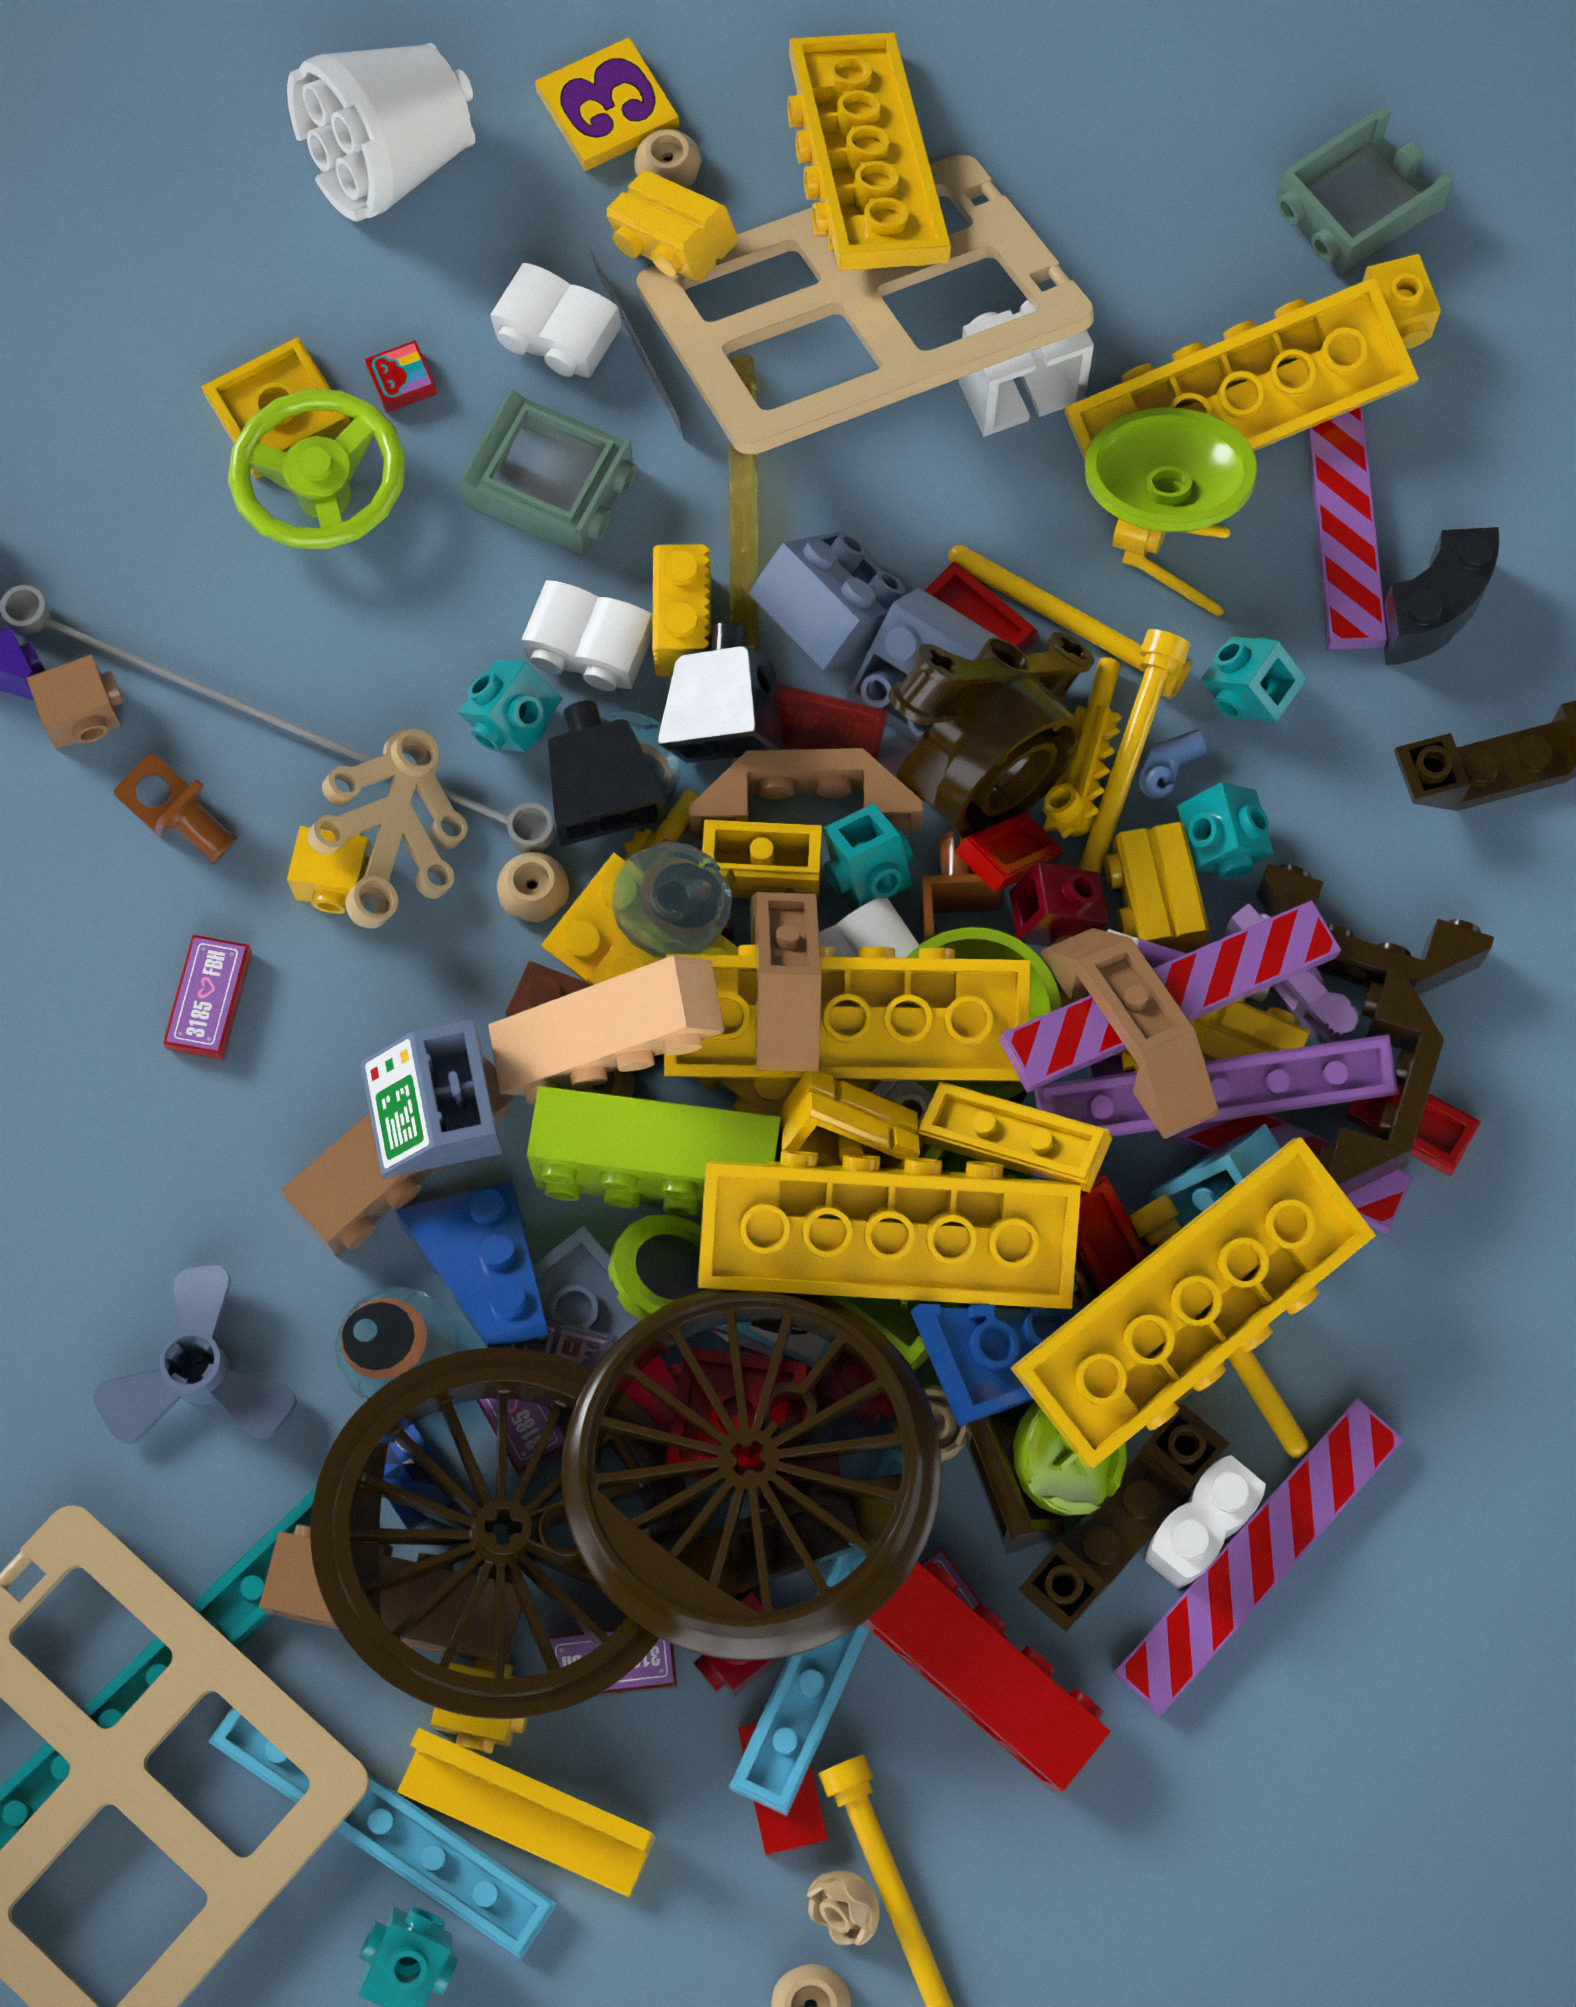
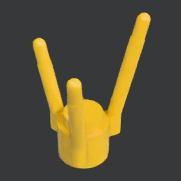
[1112,518,1230,617]

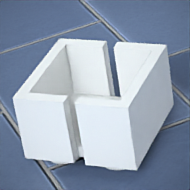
[958,300,1094,437]

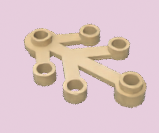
[307,728,468,928]

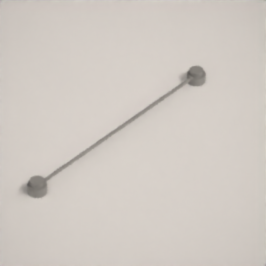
[0,585,555,853]

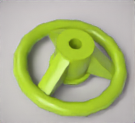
[227,389,406,550]

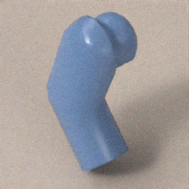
[1138,729,1207,799]

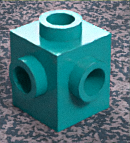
[1200,636,1307,722]
[458,659,563,752]
[1177,782,1274,879]
[823,803,913,908]
[358,1907,458,2007]

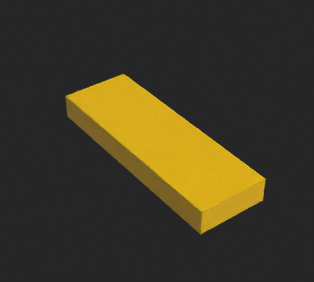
[917,1081,1112,1193]

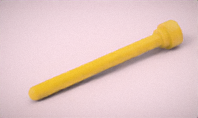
[948,545,1193,700]
[1078,629,1191,876]
[1128,1193,1310,1459]
[818,1754,954,2007]

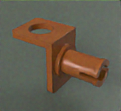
[114,753,238,865]
[921,831,1001,942]

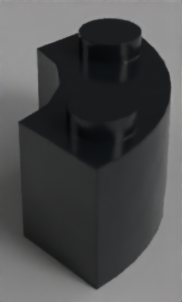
[1383,527,1499,665]

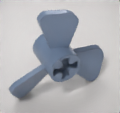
[94,1265,297,1444]

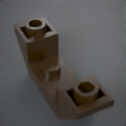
[1394,700,1576,811]
[1257,863,1495,996]
[1318,965,1444,1195]
[1018,1402,1230,1632]
[690,1473,902,1601]

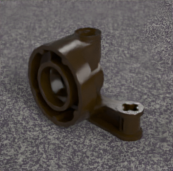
[888,632,1095,839]

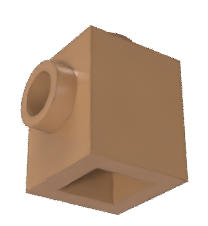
[26,654,124,750]

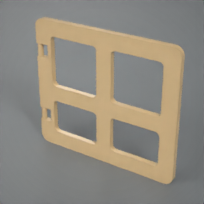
[636,155,1094,454]
[0,1505,370,2007]

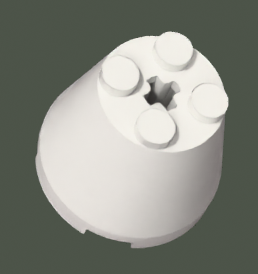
[287,43,475,222]

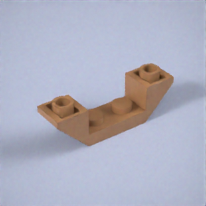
[689,748,923,839]
[750,892,821,1072]
[1041,928,1218,1139]

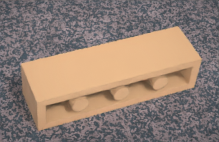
[488,955,725,1104]

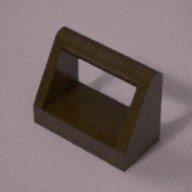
[965,1414,1066,1554]

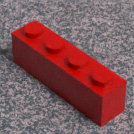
[862,1562,1111,1792]

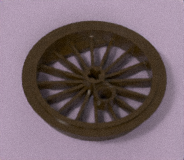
[562,1289,942,1660]
[310,1347,693,1719]

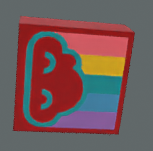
[364,340,437,413]

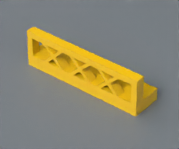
[397,1727,656,1898]

